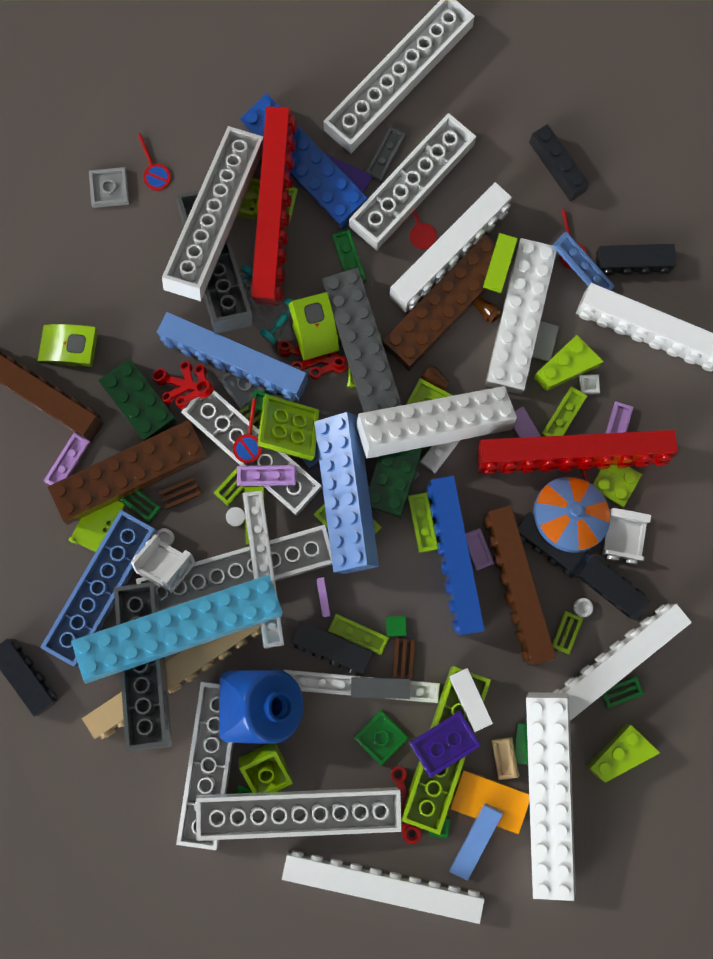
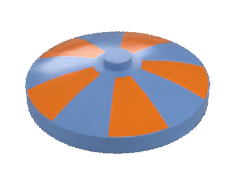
[533,477,610,553]

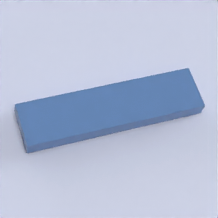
[552,232,615,291]
[449,803,503,881]

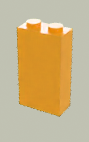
[449,769,530,834]

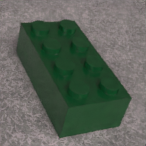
[98,358,178,441]
[369,447,424,519]

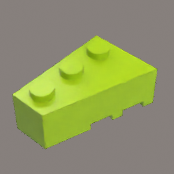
[533,335,604,391]
[586,724,660,783]

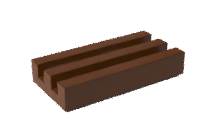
[159,476,202,510]
[392,638,415,679]

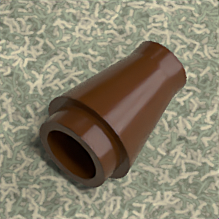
[473,297,501,324]
[421,365,450,390]

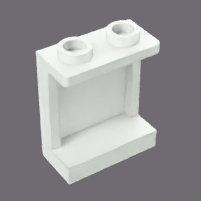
[601,508,651,564]
[131,534,196,593]

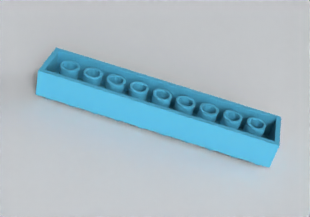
[71,575,283,684]

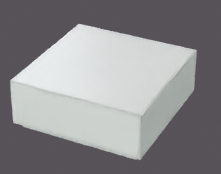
[579,374,600,395]

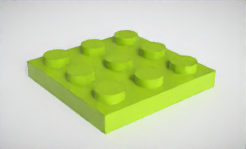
[257,394,319,461]

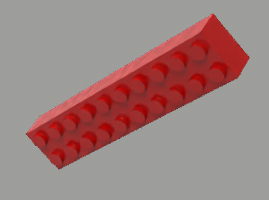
[251,107,297,306]
[477,430,678,475]

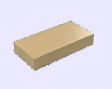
[492,737,519,780]

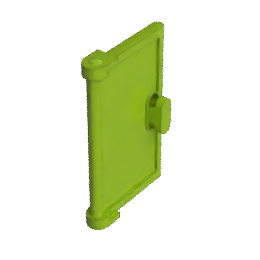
[68,501,126,552]

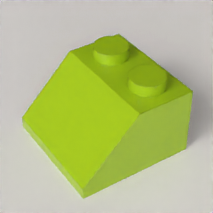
[239,743,293,793]

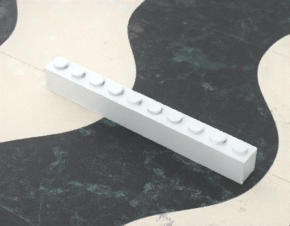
[282,850,484,924]

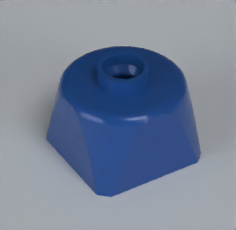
[219,670,304,743]

